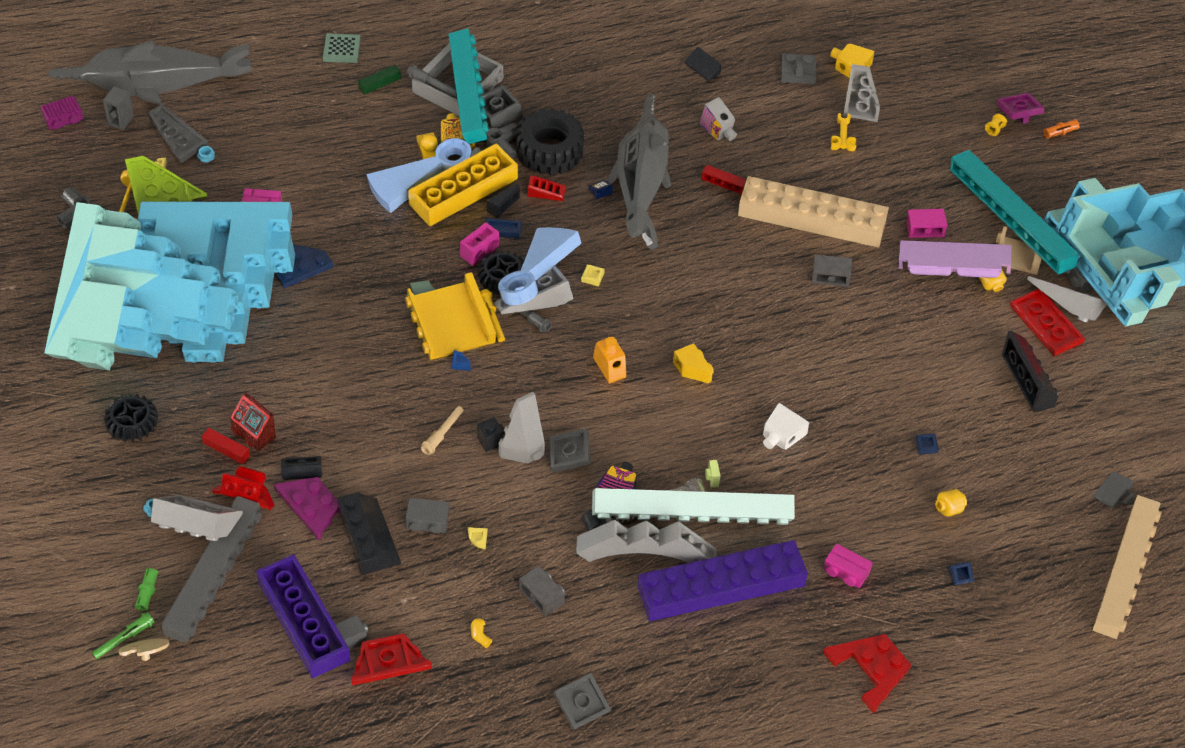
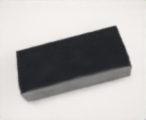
[685,47,722,81]
[281,456,322,480]

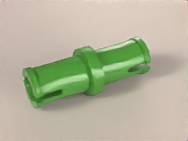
[135,568,159,611]

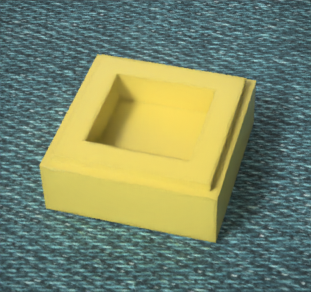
[581,264,605,286]

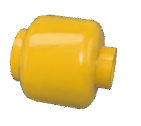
[979,270,1007,292]
[935,488,967,517]

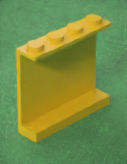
[405,272,496,360]

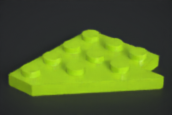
[125,156,207,215]

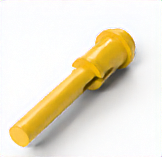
[480,289,505,342]

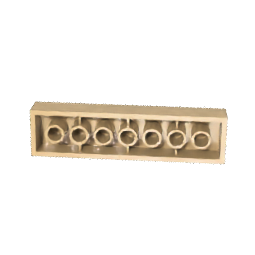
[738,176,889,248]

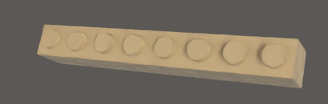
[1092,495,1162,639]

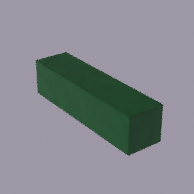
[358,65,401,95]

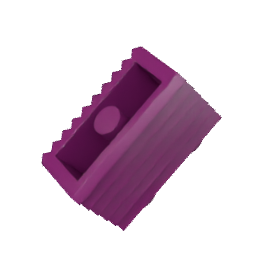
[41,95,83,130]

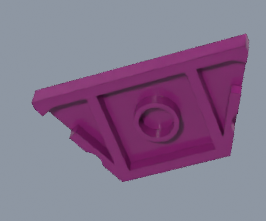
[274,477,338,540]

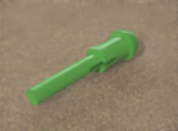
[92,612,155,659]

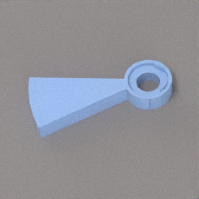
[367,138,472,213]
[498,227,581,305]

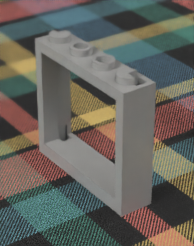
[412,43,504,116]

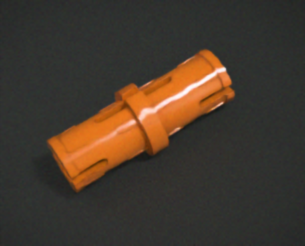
[1043,119,1079,139]

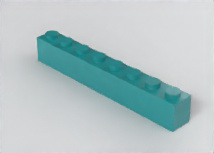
[449,28,489,144]

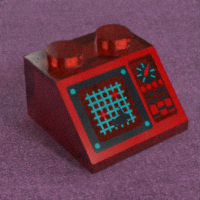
[230,393,276,451]

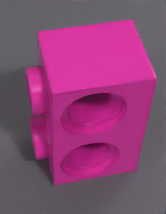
[460,223,499,266]

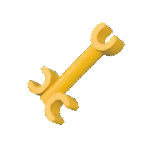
[831,113,856,151]

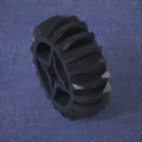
[478,250,524,295]
[104,393,158,442]

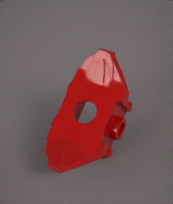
[212,466,275,510]

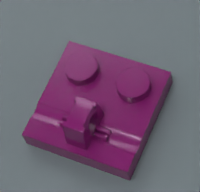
[997,92,1044,124]

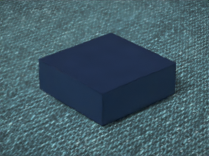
[915,434,939,454]

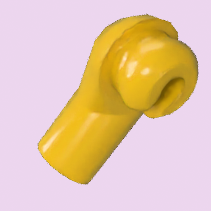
[471,618,492,648]

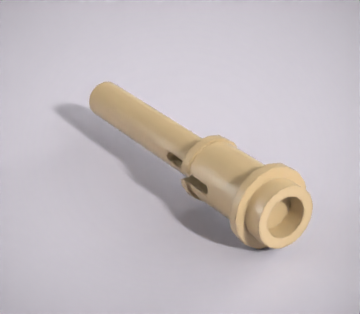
[421,406,464,455]

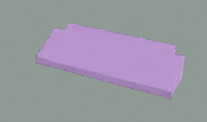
[899,240,1012,278]

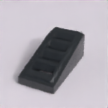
[487,184,520,218]

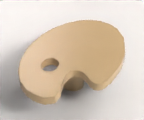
[119,638,169,661]

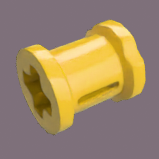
[985,114,1007,136]

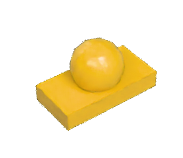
[416,132,438,159]

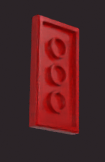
[1010,289,1085,356]

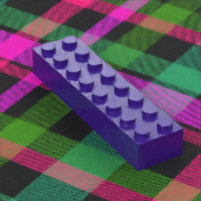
[637,540,808,621]

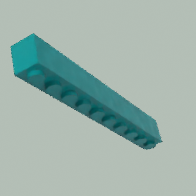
[950,150,1078,275]

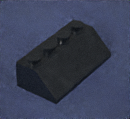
[1002,331,1058,412]
[337,492,401,575]

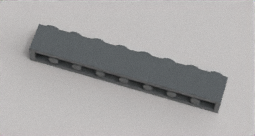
[162,496,262,643]

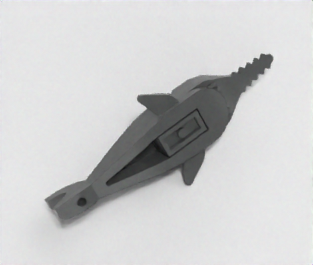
[48,41,251,105]
[607,93,671,250]

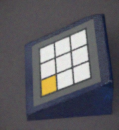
[588,180,613,199]

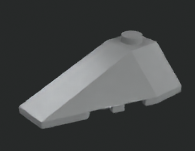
[843,64,880,122]
[494,266,574,314]
[1027,276,1107,323]
[499,392,545,463]

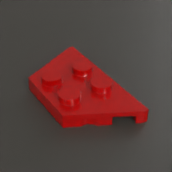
[351,633,432,686]

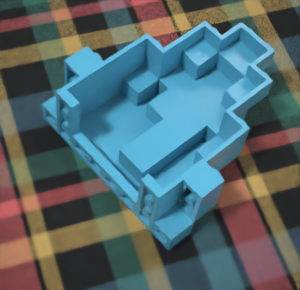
[138,202,295,363]

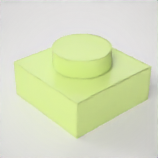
[705,460,720,488]

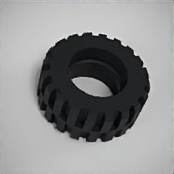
[516,108,584,175]

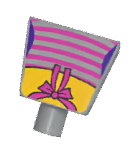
[700,97,737,141]

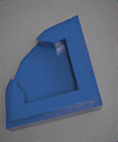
[452,350,471,371]

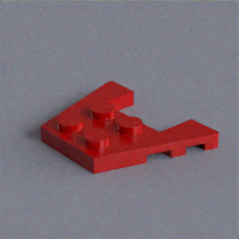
[823,634,911,713]

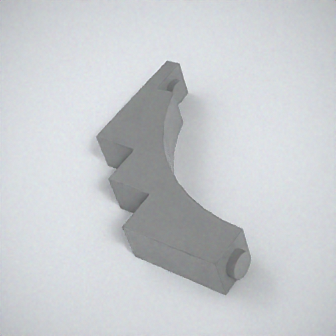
[576,520,717,563]

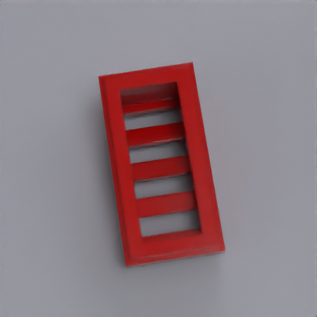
[528,175,566,201]

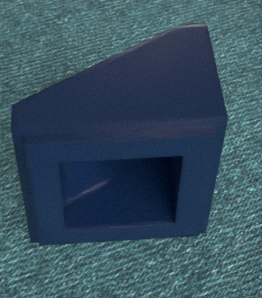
[947,561,974,585]

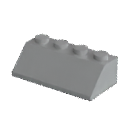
[151,495,243,541]

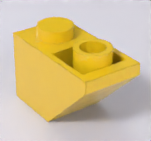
[673,343,714,383]

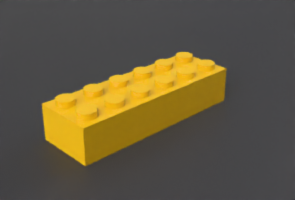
[408,143,518,226]

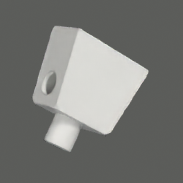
[763,403,809,449]

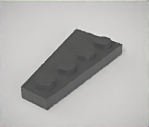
[148,104,208,163]

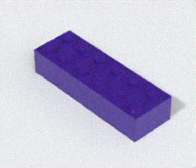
[256,554,350,679]

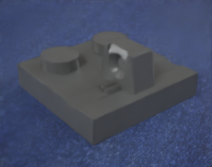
[781,53,816,84]
[549,428,591,473]
[553,673,611,731]

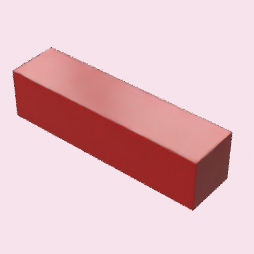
[702,165,747,194]
[202,428,250,464]

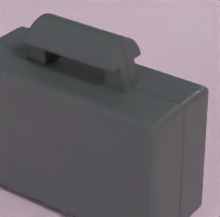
[1093,472,1134,509]

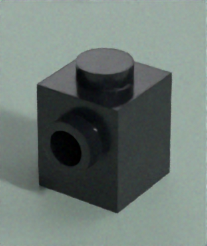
[477,417,505,452]

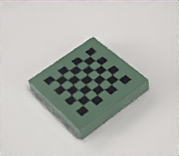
[323,33,361,63]

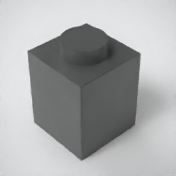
[335,615,369,650]

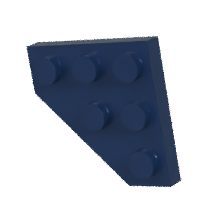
[274,244,334,288]

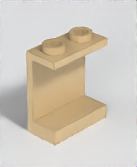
[996,227,1041,275]

